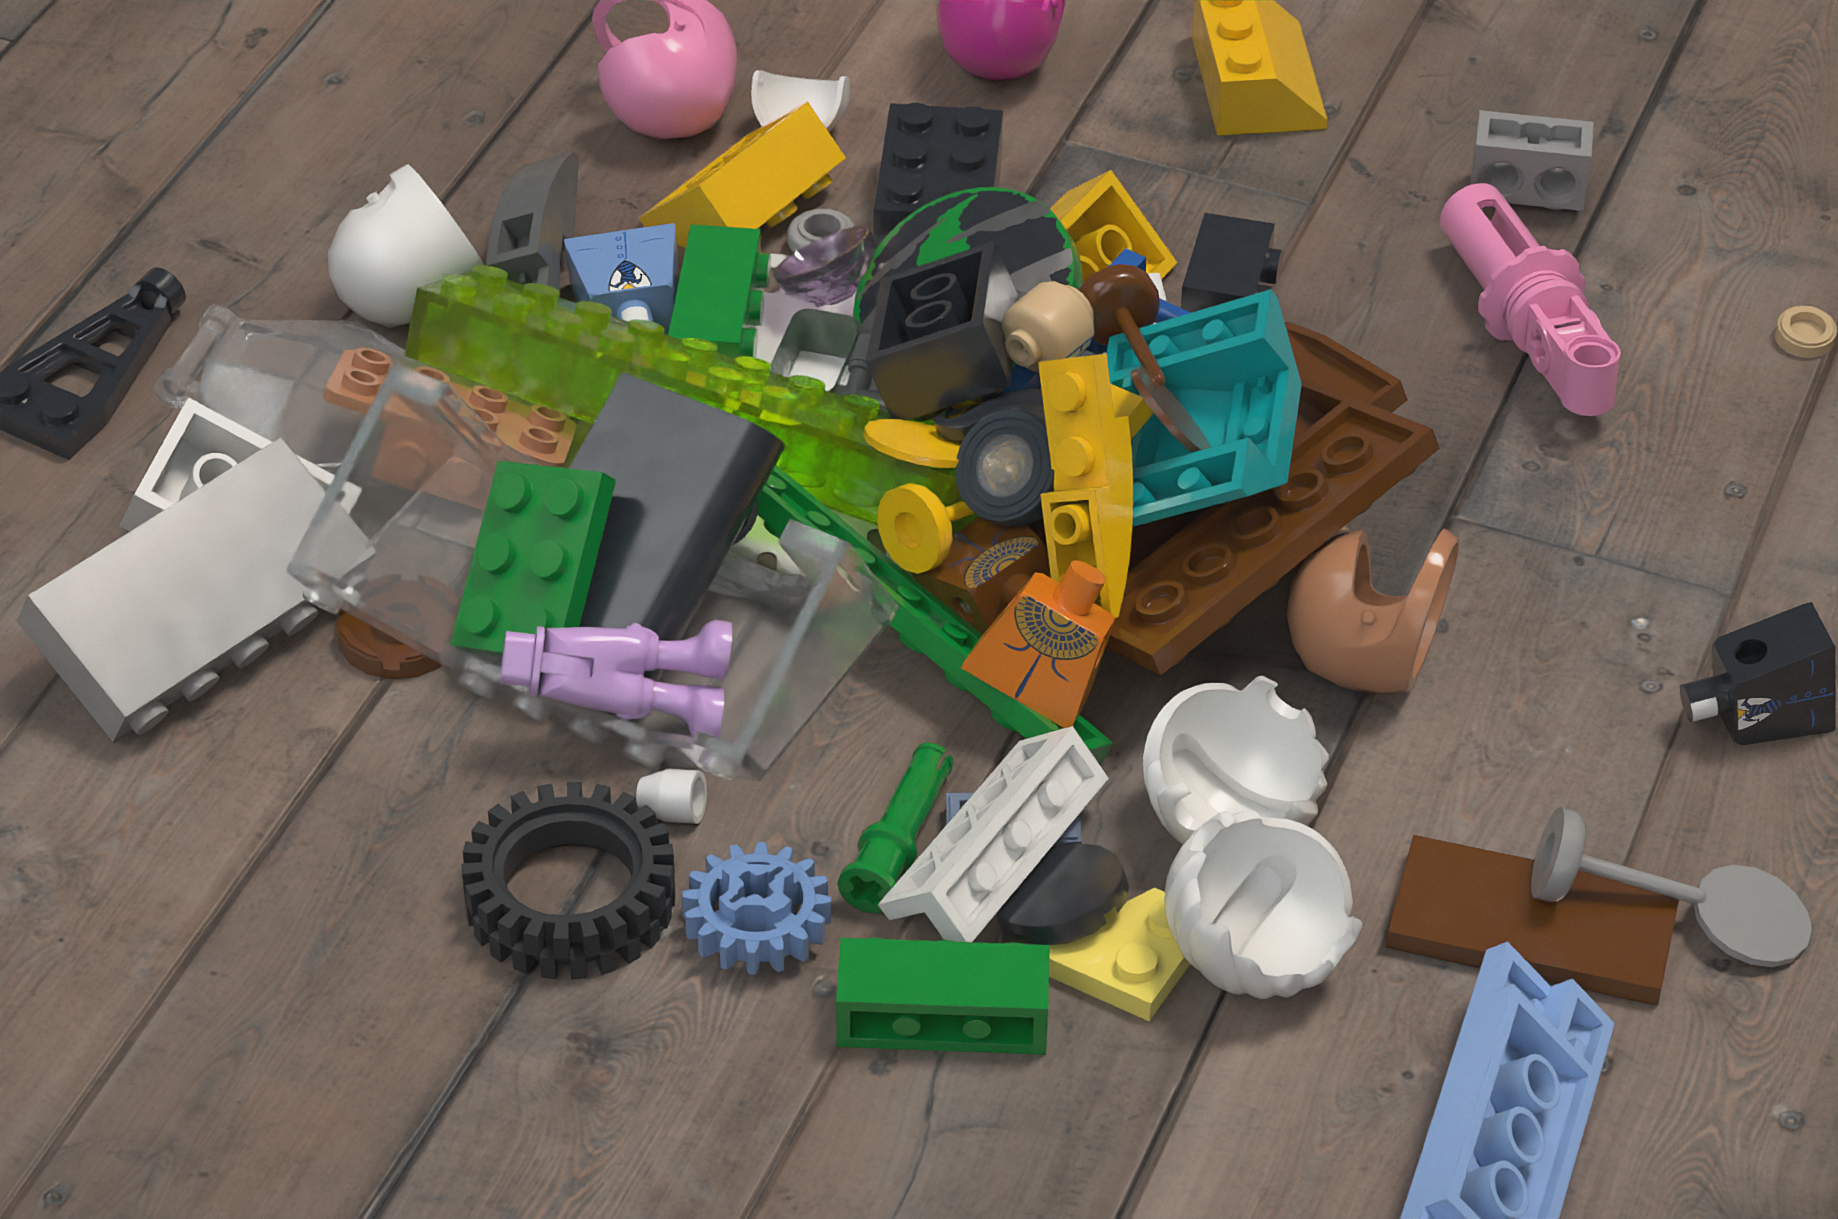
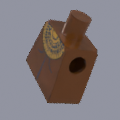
[910,517,1051,635]

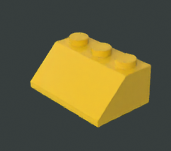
[1192,0,1328,136]
[639,101,846,248]
[1050,170,1178,283]

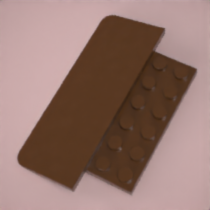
[1028,322,1440,675]

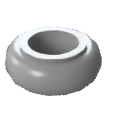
[787,209,858,265]

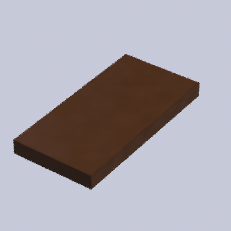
[1386,835,1679,1005]

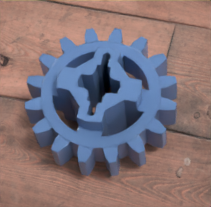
[682,842,831,975]

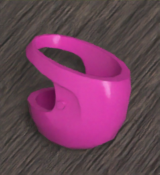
[936,0,1065,81]

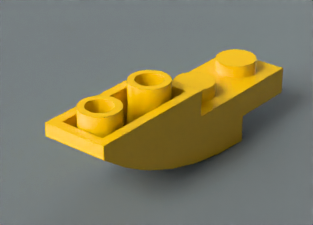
[1038,354,1133,618]

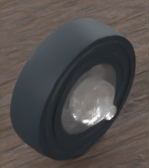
[955,410,1054,527]

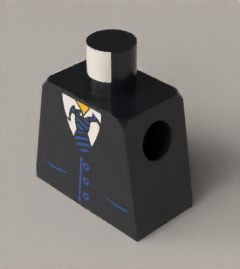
[1680,602,1836,745]

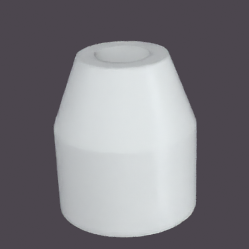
[636,769,707,824]

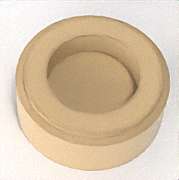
[1775,306,1837,358]

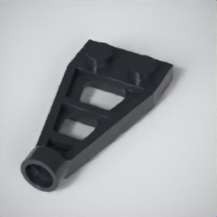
[0,267,186,460]

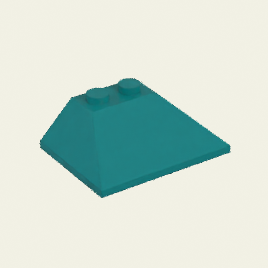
[1107,289,1302,527]

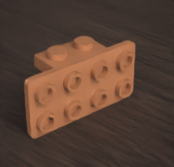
[323,348,577,512]

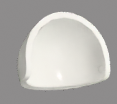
[751,70,850,132]

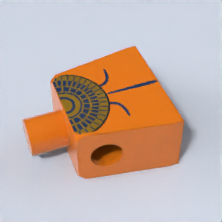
[961,560,1115,728]

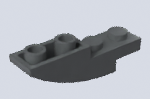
[486,151,579,339]

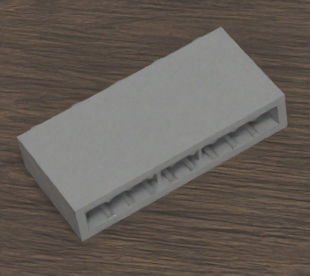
[17,437,376,742]

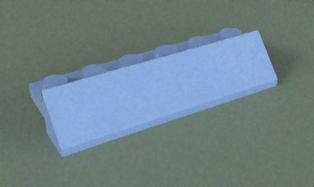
[1400,942,1615,1219]

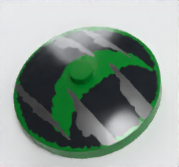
[853,187,1083,366]

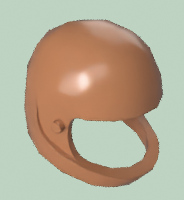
[1286,529,1460,695]

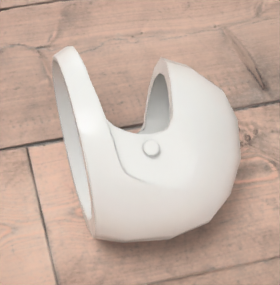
[328,164,486,328]

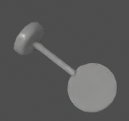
[1531,807,1812,967]

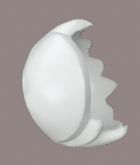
[1143,676,1329,845]
[1164,810,1363,999]

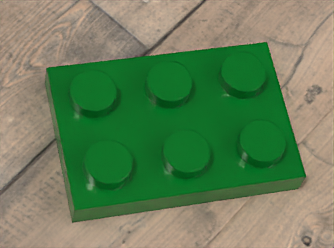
[450,461,616,657]

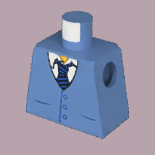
[564,223,680,349]

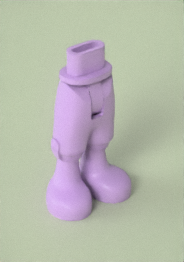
[500,620,732,744]

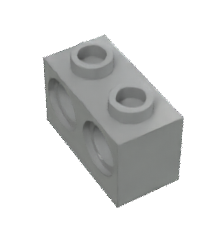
[1470,110,1594,211]

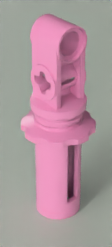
[1440,183,1621,416]

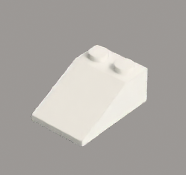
[119,397,355,531]

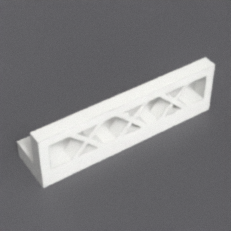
[878,726,1109,942]

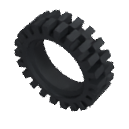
[461,782,676,980]

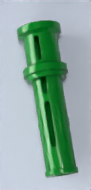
[837,742,954,914]

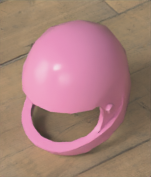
[592,0,737,140]

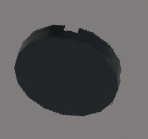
[996,843,1129,945]

